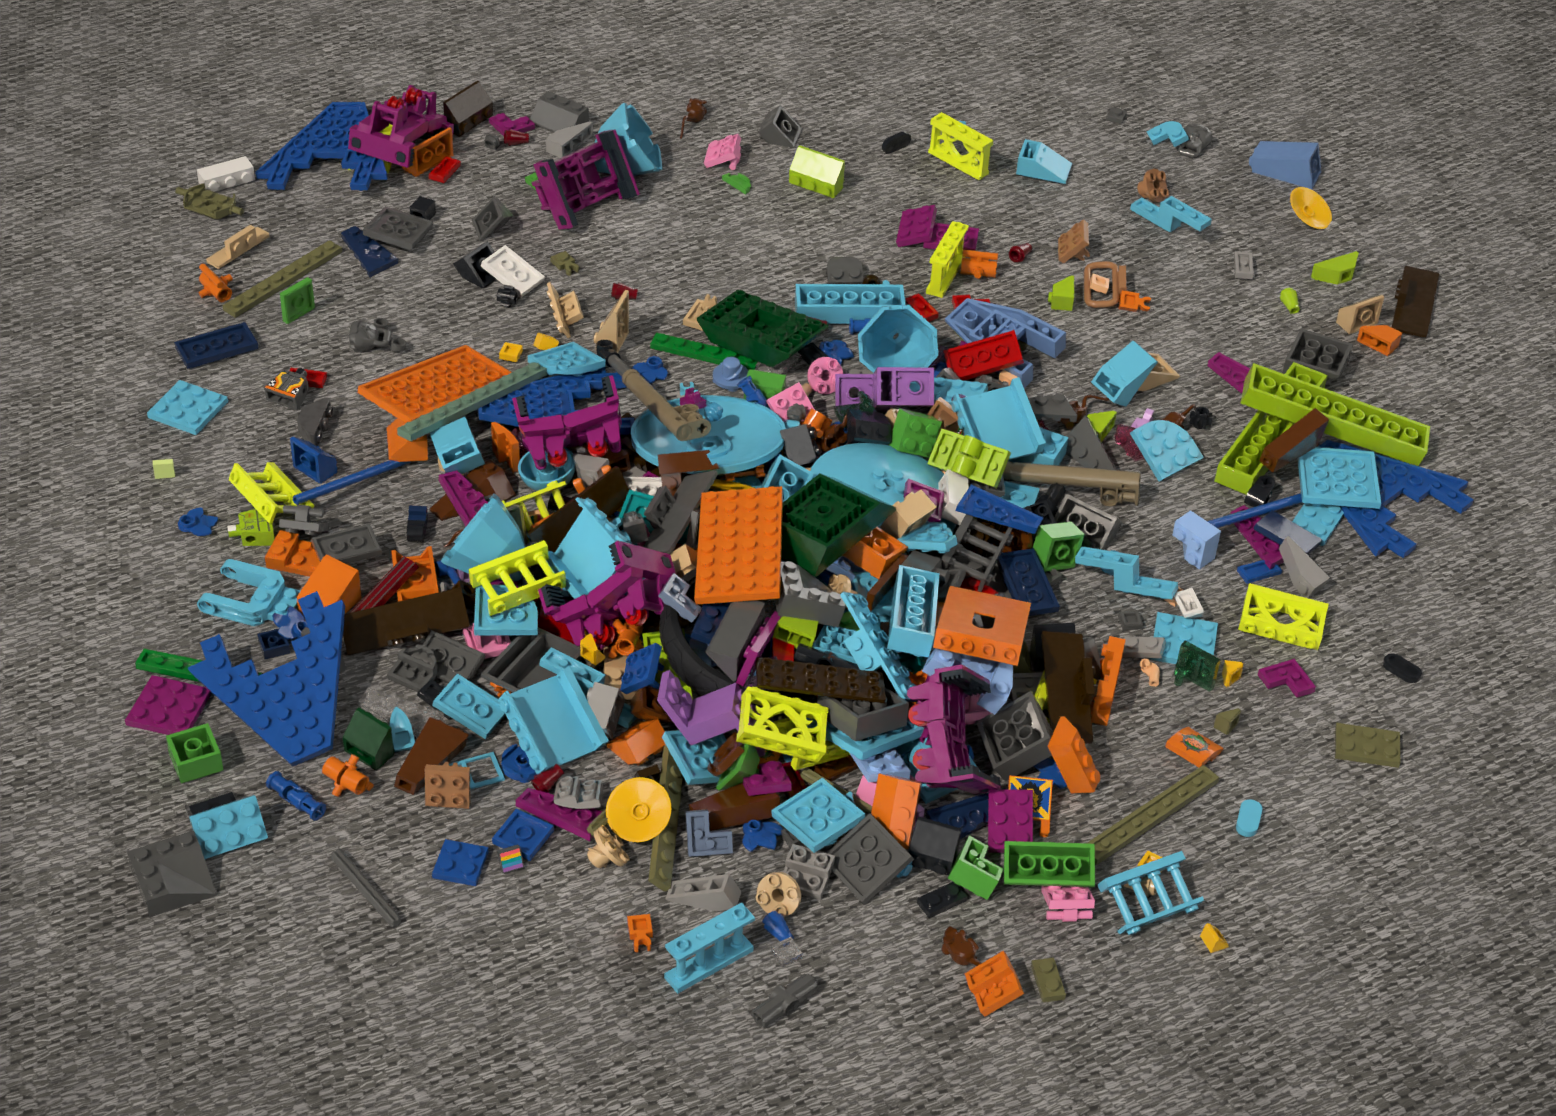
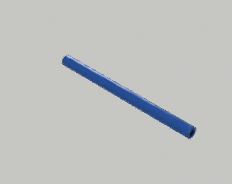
[293,460,411,505]
[1207,493,1302,528]

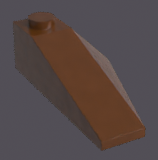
[429,460,516,521]
[630,685,674,724]

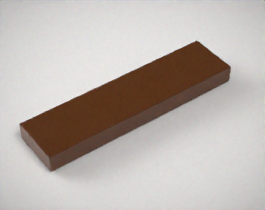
[866,554,908,612]

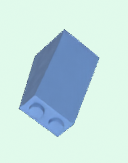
[1249,141,1321,189]

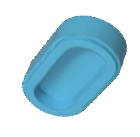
[1236,799,1262,837]

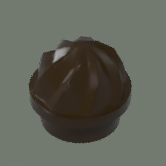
[862,274,880,284]

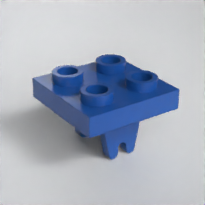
[620,643,664,694]

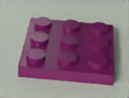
[125,675,212,735]

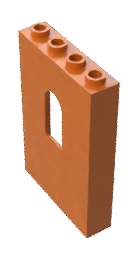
[933,586,1031,666]

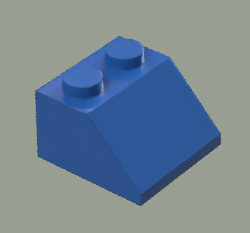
[290,437,337,484]

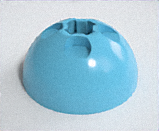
[518,448,575,493]

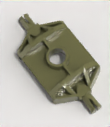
[175,183,244,219]

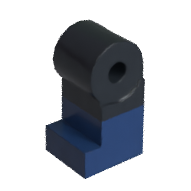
[406,505,428,542]

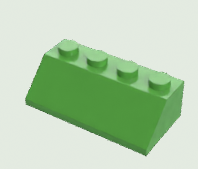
[1004,841,1095,887]

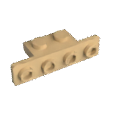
[206,225,270,269]
[547,282,584,338]

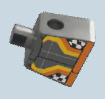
[264,368,309,411]

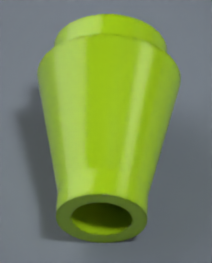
[1280,288,1300,314]

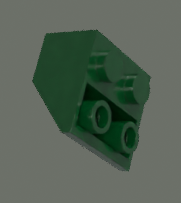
[343,707,394,771]

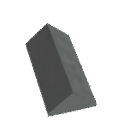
[705,600,765,682]

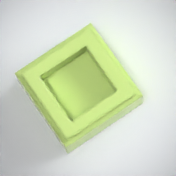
[153,459,175,479]

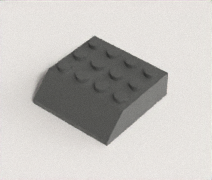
[481,627,599,692]

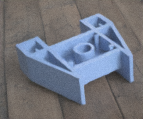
[922,617,1013,715]

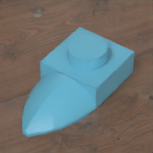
[390,707,415,752]

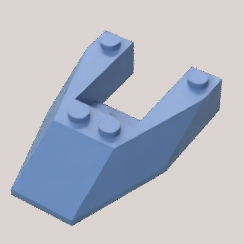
[945,298,1066,388]

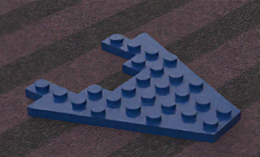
[255,102,388,191]
[478,367,634,442]
[1318,440,1474,558]
[188,591,345,767]

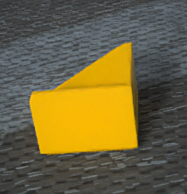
[533,333,559,350]
[580,633,605,666]

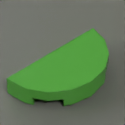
[722,173,751,195]

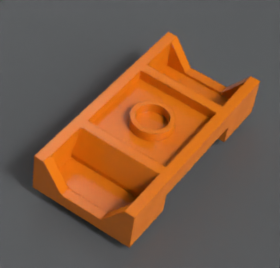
[265,530,349,577]
[391,546,439,602]
[1090,636,1126,726]

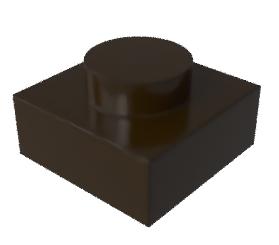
[633,764,660,781]

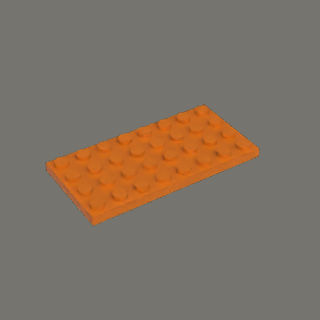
[357,345,512,423]
[694,486,783,605]

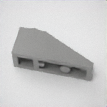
[546,121,593,158]
[1279,536,1330,598]
[665,874,741,911]

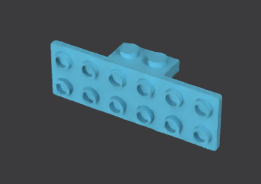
[840,592,918,702]

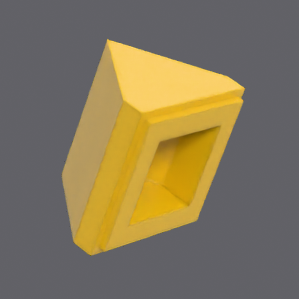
[1222,660,1243,687]
[1200,923,1229,953]

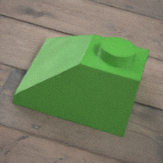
[715,743,760,791]

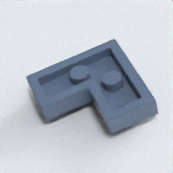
[658,573,701,623]
[685,809,733,857]

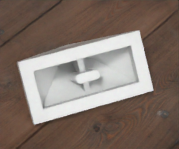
[1174,588,1204,618]

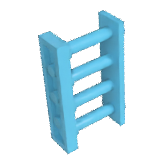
[1098,851,1204,935]
[664,902,755,994]

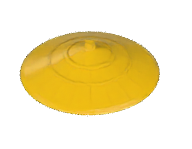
[1290,187,1332,229]
[710,479,754,491]
[606,777,671,842]

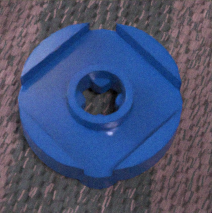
[501,744,537,783]

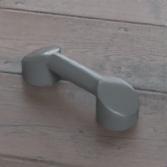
[373,318,406,352]

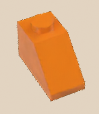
[1357,325,1402,356]

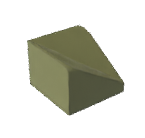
[1214,708,1241,735]

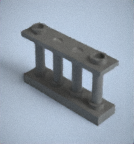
[941,514,1014,592]

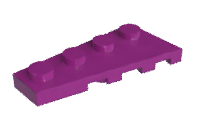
[438,470,488,526]
[736,611,781,686]
[515,788,602,841]

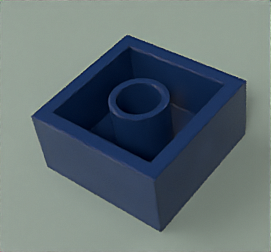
[257,628,290,660]

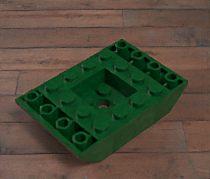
[697,290,829,367]
[781,473,896,577]

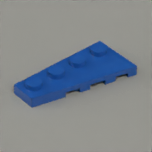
[955,484,1043,534]

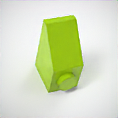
[1048,275,1074,311]
[1087,411,1117,443]

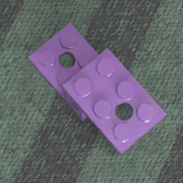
[835,367,934,412]
[657,670,769,757]

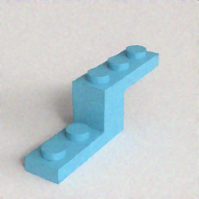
[1130,196,1212,232]
[1075,547,1178,599]
[539,647,636,729]

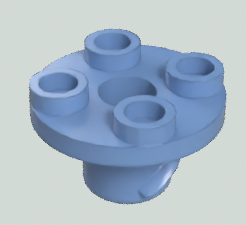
[712,357,748,392]

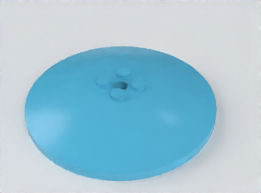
[631,395,786,474]
[810,443,957,552]

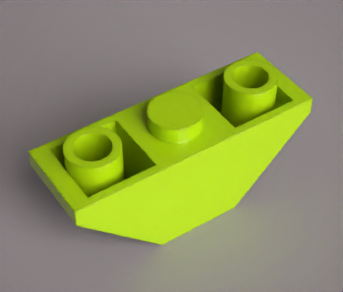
[1311,251,1359,285]

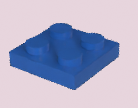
[492,809,554,861]
[432,839,489,886]

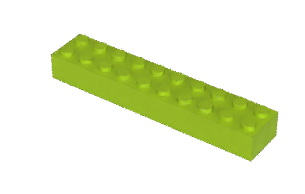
[1214,362,1328,495]
[1240,363,1430,466]

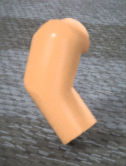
[1140,658,1160,687]

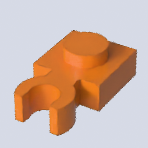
[1119,290,1151,312]
[627,914,653,952]

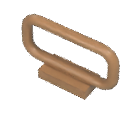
[1084,261,1127,308]

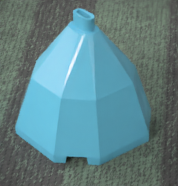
[594,103,663,176]
[858,305,938,384]
[441,493,526,581]

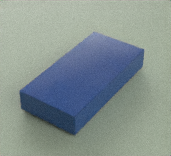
[1237,560,1282,584]

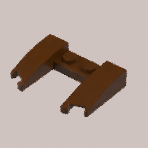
[658,450,719,496]

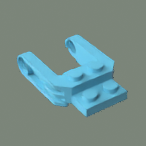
[197,559,300,626]

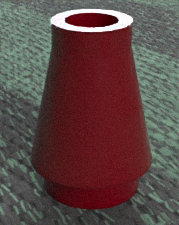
[504,129,529,146]
[1009,243,1032,262]
[611,282,638,300]
[531,764,564,793]

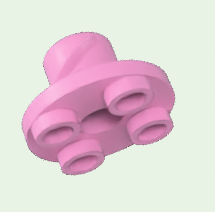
[807,357,843,394]

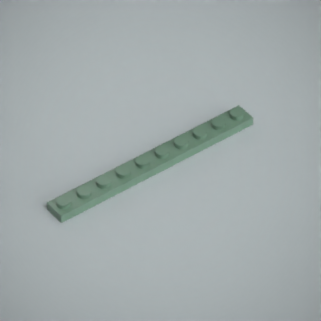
[397,362,547,441]

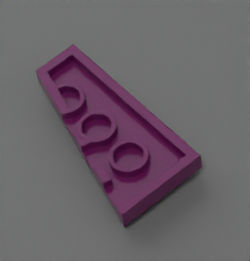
[1207,352,1250,394]
[1230,505,1284,569]

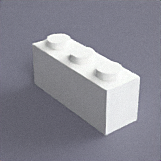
[197,156,255,192]
[938,469,969,525]

